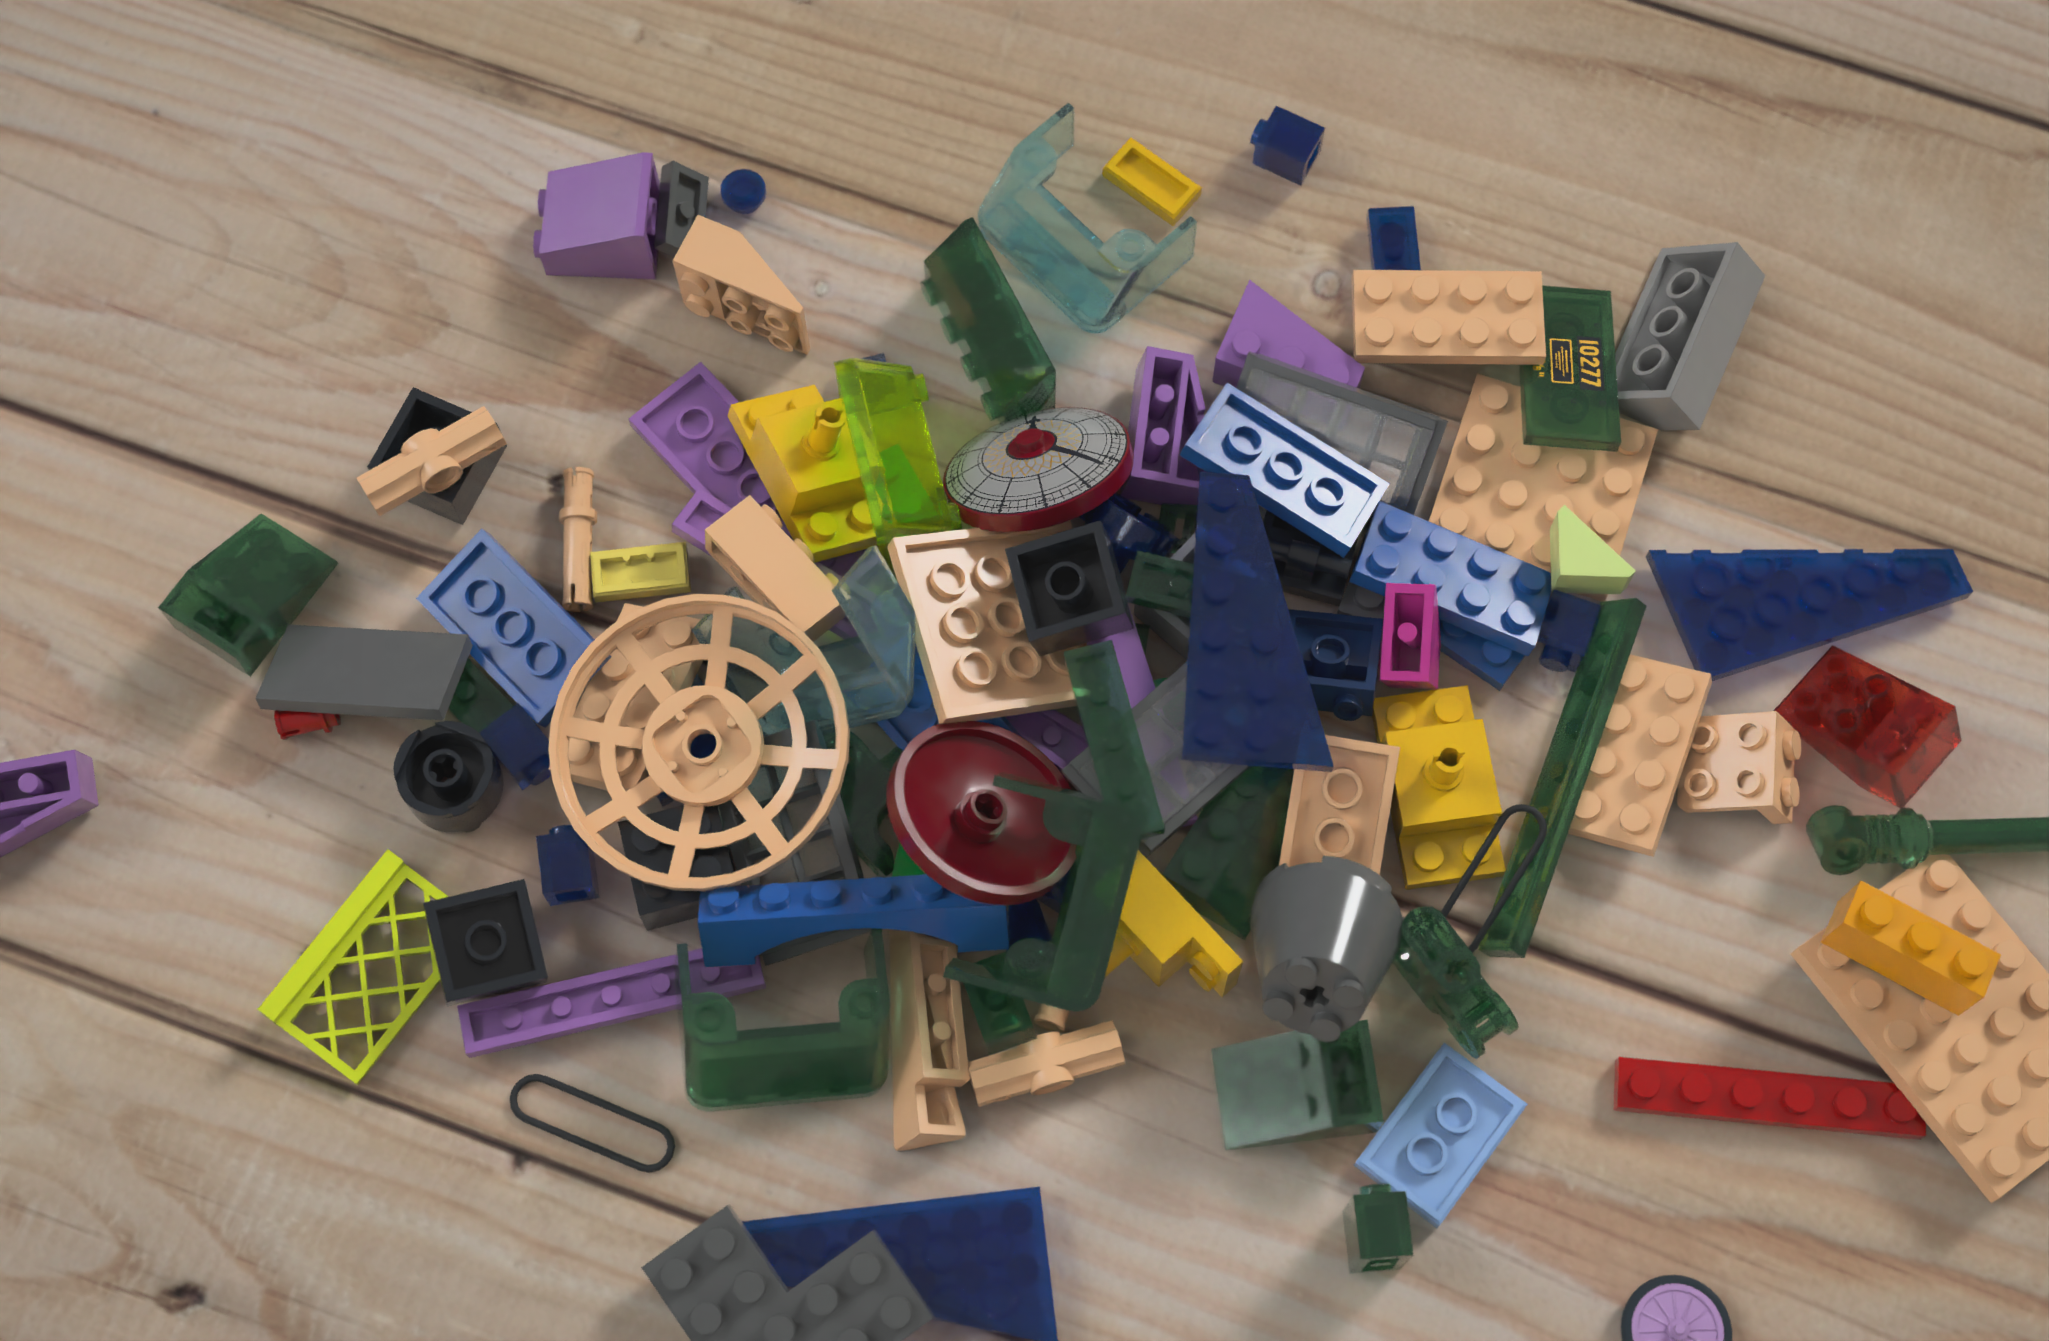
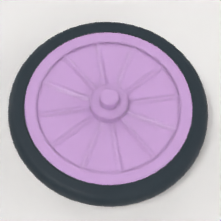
[1621,1275,1732,1341]

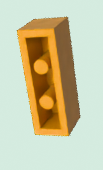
[1820,880,2001,1016]

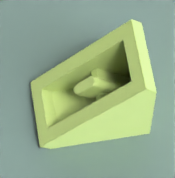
[1550,505,1636,594]

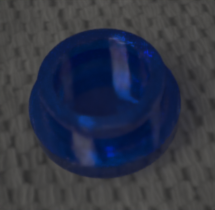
[720,169,766,214]

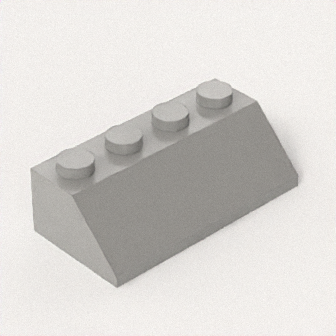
[1595,242,1765,431]

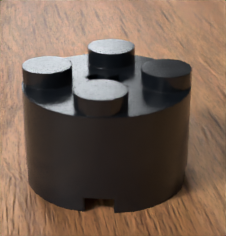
[393,721,504,832]

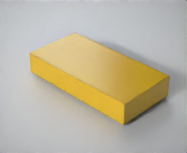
[1102,137,1202,226]

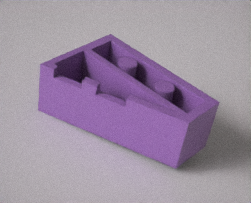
[1212,280,1365,431]
[1120,346,1224,514]
[0,749,99,858]

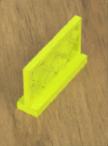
[257,849,449,1086]

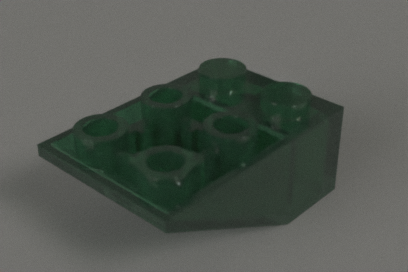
[158,513,338,677]
[1211,1020,1384,1151]

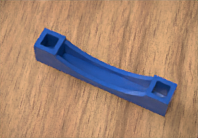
[698,874,1009,967]

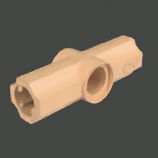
[357,406,507,516]
[968,1020,1125,1107]

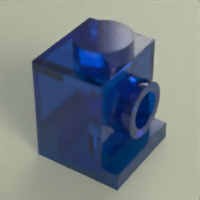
[1537,589,1601,673]

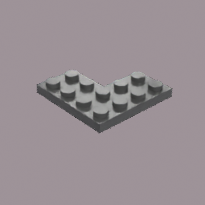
[641,1205,935,1341]

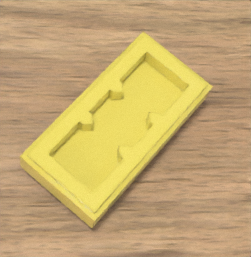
[590,542,691,603]

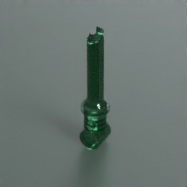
[1806,805,2049,875]

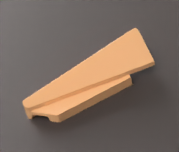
[889,929,970,1151]

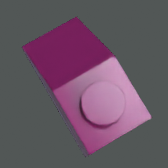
[1380,583,1441,690]

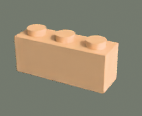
[705,495,847,642]

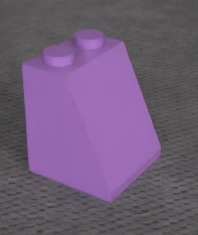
[533,152,660,279]

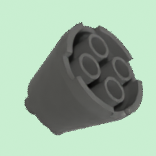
[1250,856,1405,1042]

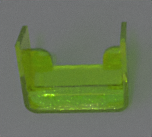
[833,358,962,583]

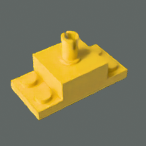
[727,385,896,563]
[1372,685,1506,890]
[1078,814,1243,997]

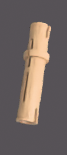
[559,467,597,612]

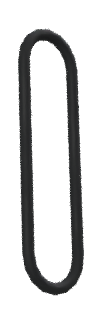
[1431,804,1547,960]
[510,1074,675,1173]

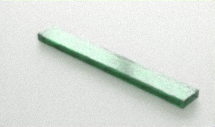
[1478,598,1647,958]

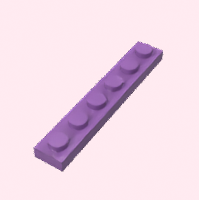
[457,948,766,1058]

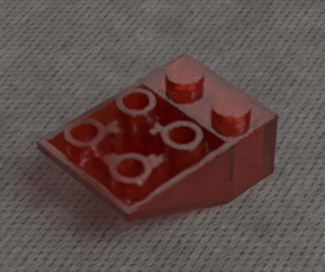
[1774,645,1962,809]

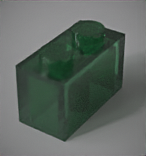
[1342,1184,1414,1274]

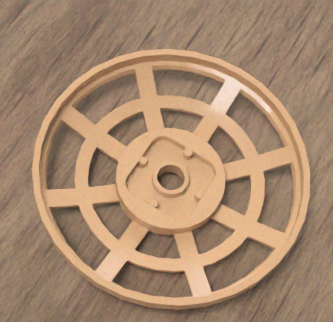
[548,594,850,891]

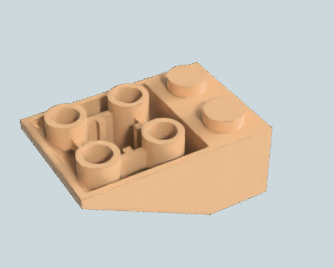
[672,215,810,355]

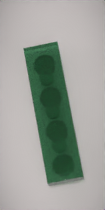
[1063,640,1165,846]

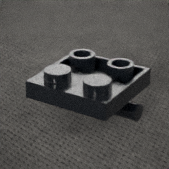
[1250,510,1359,606]

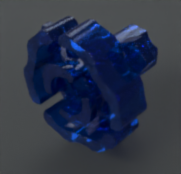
[1078,493,1179,574]

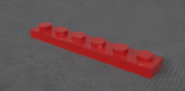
[1614,1057,1926,1140]

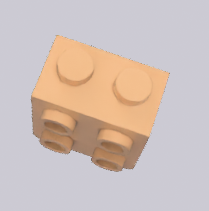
[1677,711,1801,824]

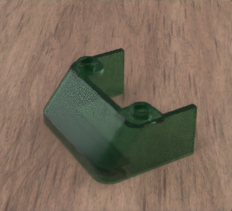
[943,772,1142,1012]
[674,928,890,1112]

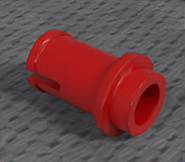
[274,710,341,740]

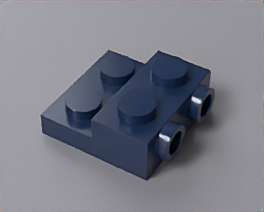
[1276,609,1384,721]

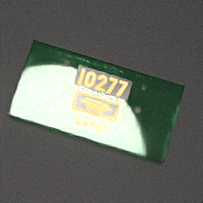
[1519,285,1621,452]

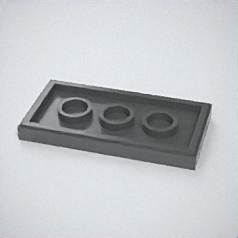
[255,624,473,721]

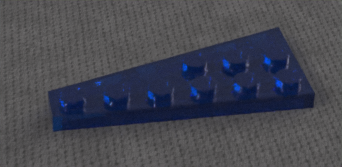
[1181,471,1334,772]
[1646,549,1973,681]
[742,1186,1058,1341]

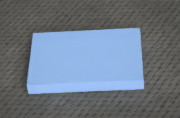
[1354,1043,1528,1228]

